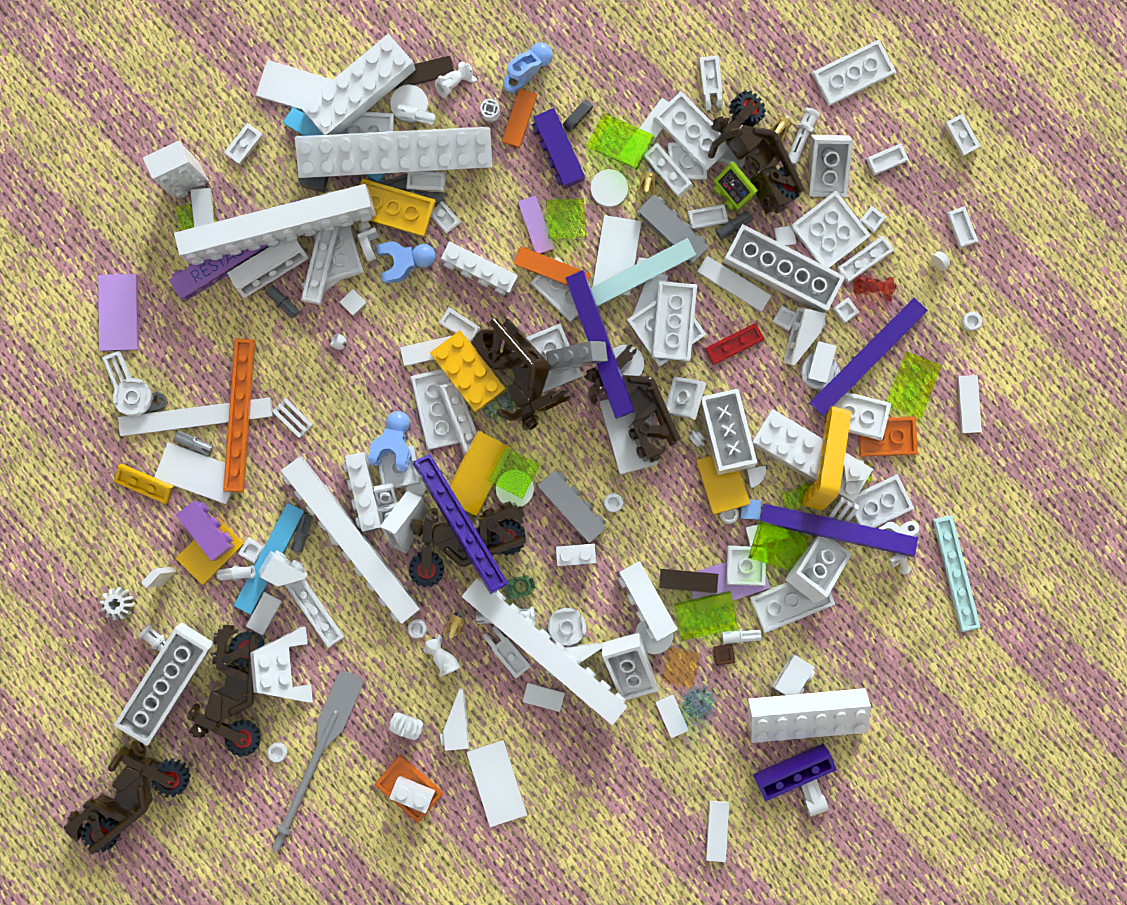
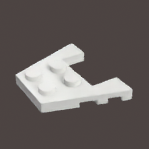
[250,627,313,703]

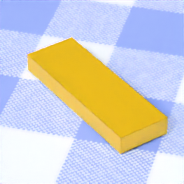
[114,463,173,504]

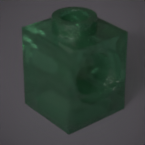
[507,575,536,600]

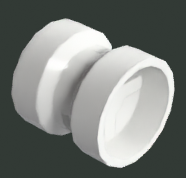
[480,99,500,123]

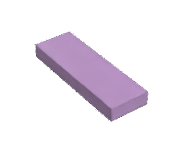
[518,195,554,254]

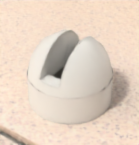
[330,333,347,350]

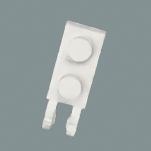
[699,56,723,111]
[483,626,531,679]

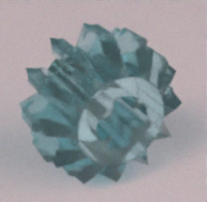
[482,392,514,421]
[683,685,716,719]

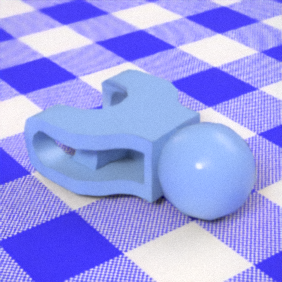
[503,42,553,94]
[375,241,435,284]
[368,411,411,472]

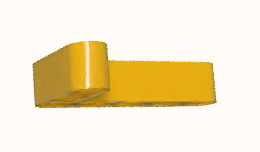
[803,406,851,511]

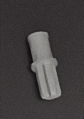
[174,431,213,456]

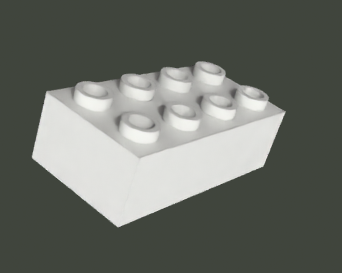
[143,141,209,199]
[700,389,757,475]

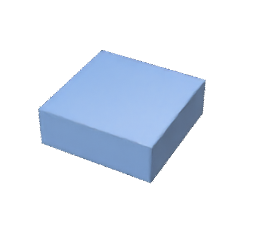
[740,500,761,520]

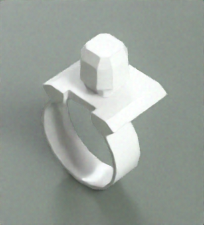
[357,221,379,262]

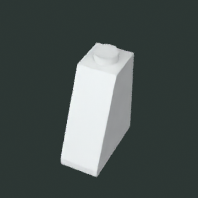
[380,491,427,554]

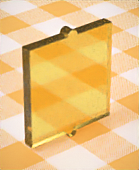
[662,647,700,687]

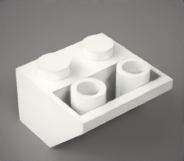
[259,550,307,586]

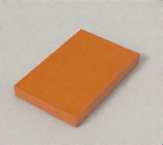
[858,416,918,457]
[374,754,444,823]

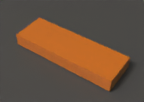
[502,89,537,148]

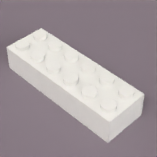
[301,34,416,135]
[722,224,845,313]
[752,409,873,502]
[114,622,213,746]
[748,688,871,743]

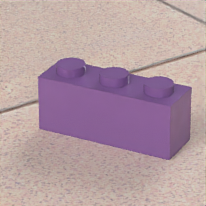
[176,500,234,561]

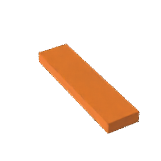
[513,246,591,287]

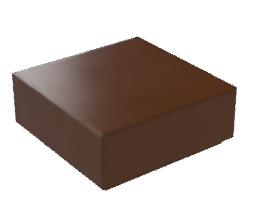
[713,643,735,666]

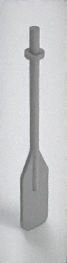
[272,671,363,851]

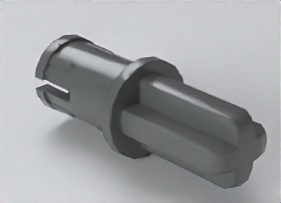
[715,211,752,240]
[265,285,299,318]
[290,514,313,553]

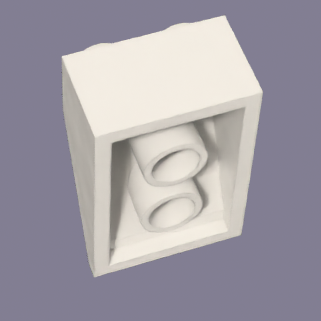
[809,135,853,197]
[785,536,852,604]
[602,632,658,700]

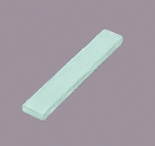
[591,238,697,307]
[933,515,981,632]

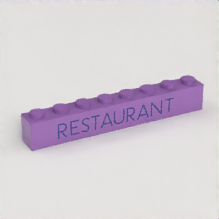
[168,199,300,302]

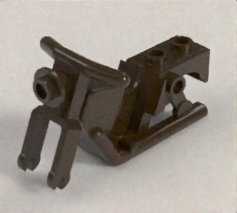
[471,318,570,430]
[584,345,681,463]

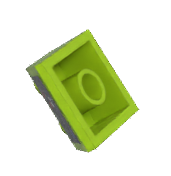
[712,162,758,213]

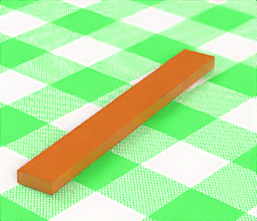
[223,338,255,493]

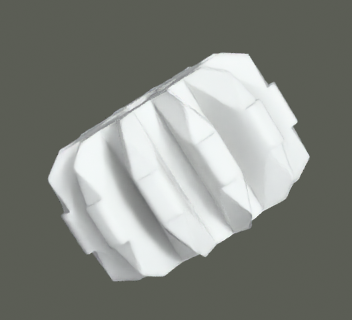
[99,587,135,620]
[389,712,423,740]

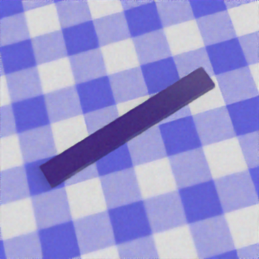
[566,270,635,419]
[809,297,928,416]
[413,454,508,595]
[759,504,918,557]

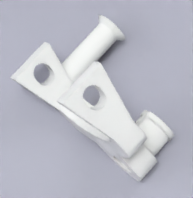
[879,521,919,574]

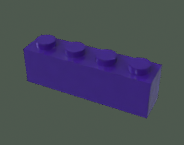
[531,108,585,189]
[753,743,837,802]

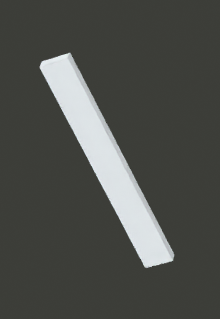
[118,397,273,436]

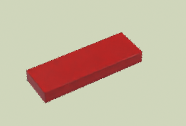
[705,323,765,365]

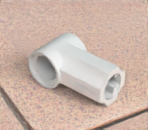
[801,779,829,817]

